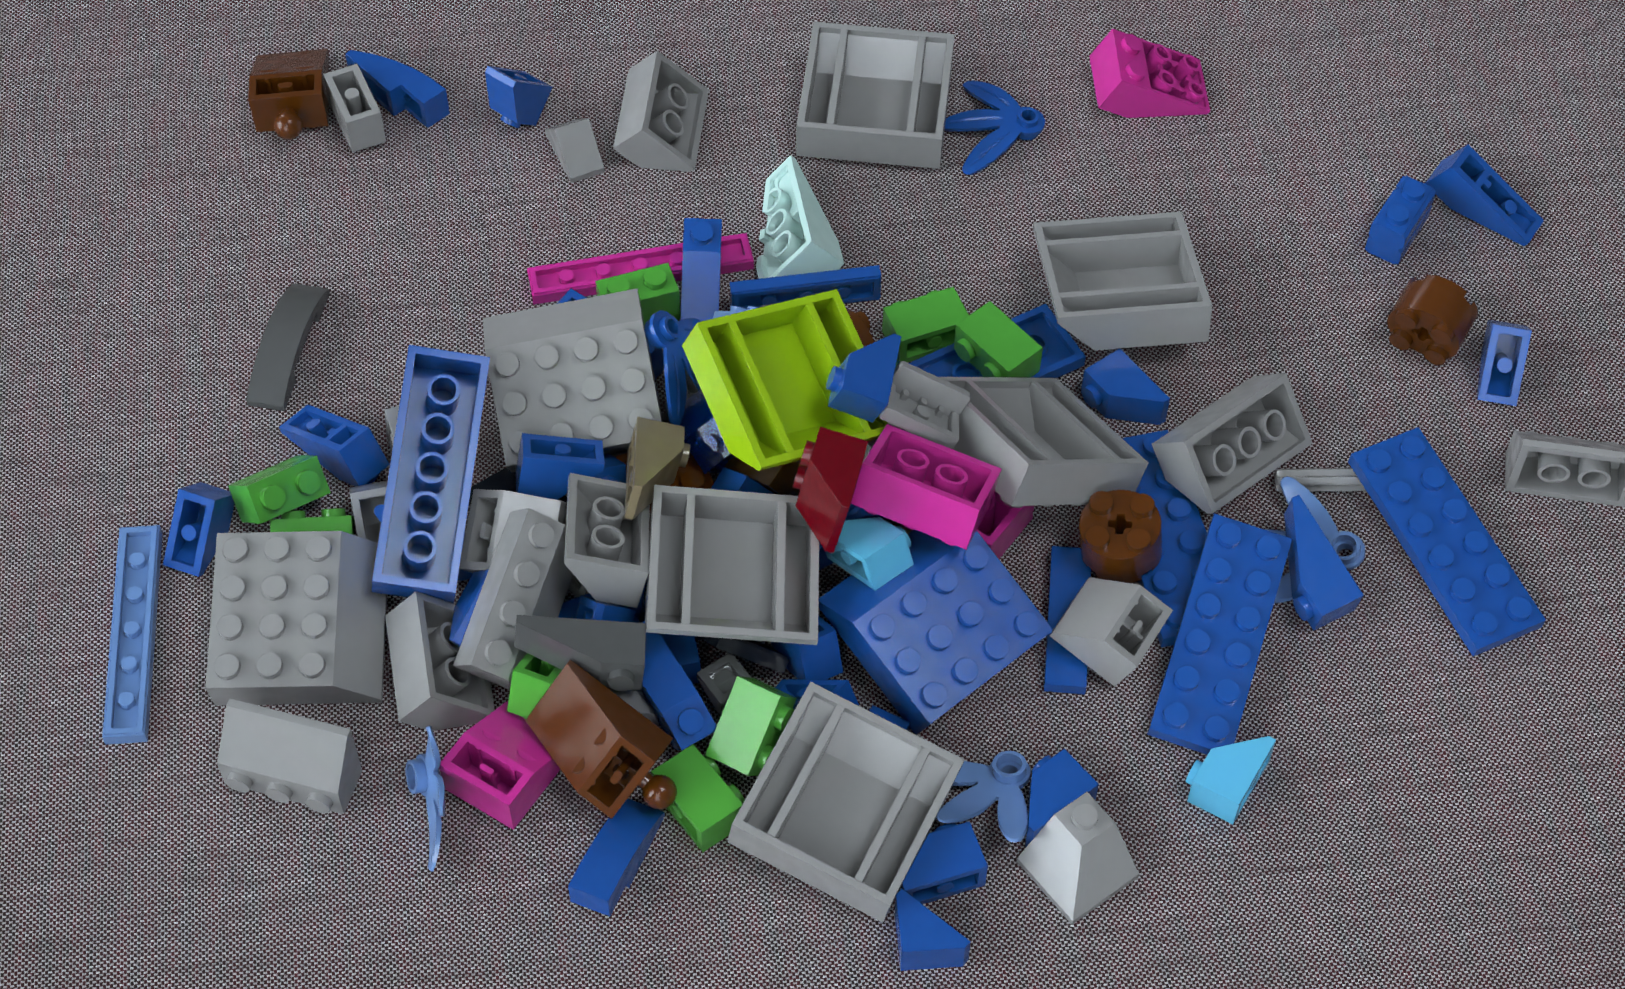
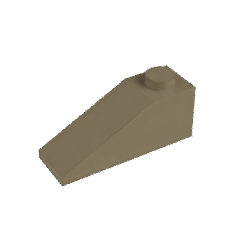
[625,417,690,520]

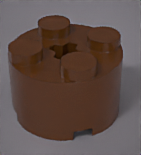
[1387,275,1478,365]
[1079,490,1162,583]

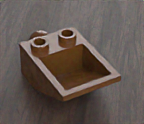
[248,49,329,140]
[525,660,677,819]

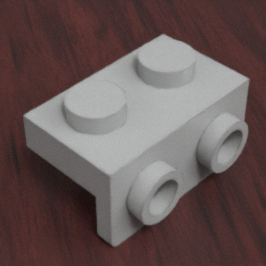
[880,361,970,449]

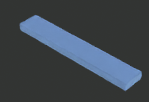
[102,525,163,745]

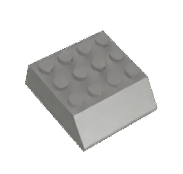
[796,21,955,169]
[1033,211,1212,351]
[483,288,663,473]
[939,377,1148,508]
[645,485,819,645]
[205,531,387,706]
[728,681,965,923]

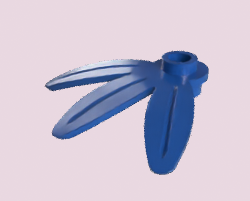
[945,81,1045,175]
[644,310,706,425]

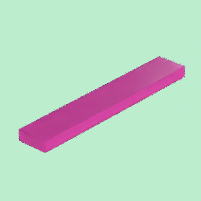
[527,233,754,305]

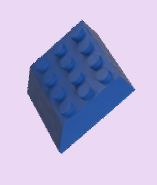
[819,530,1053,735]

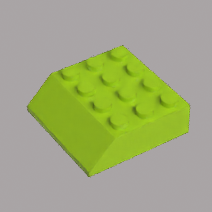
[682,289,901,471]

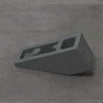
[514,615,646,691]

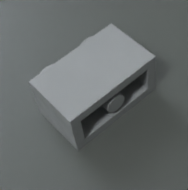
[323,64,386,153]

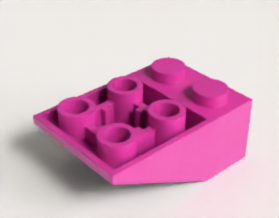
[1089,29,1210,118]
[440,701,561,830]

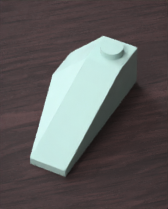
[756,155,844,279]

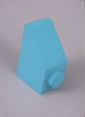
[825,517,914,591]
[1186,736,1276,825]

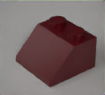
[793,427,869,553]

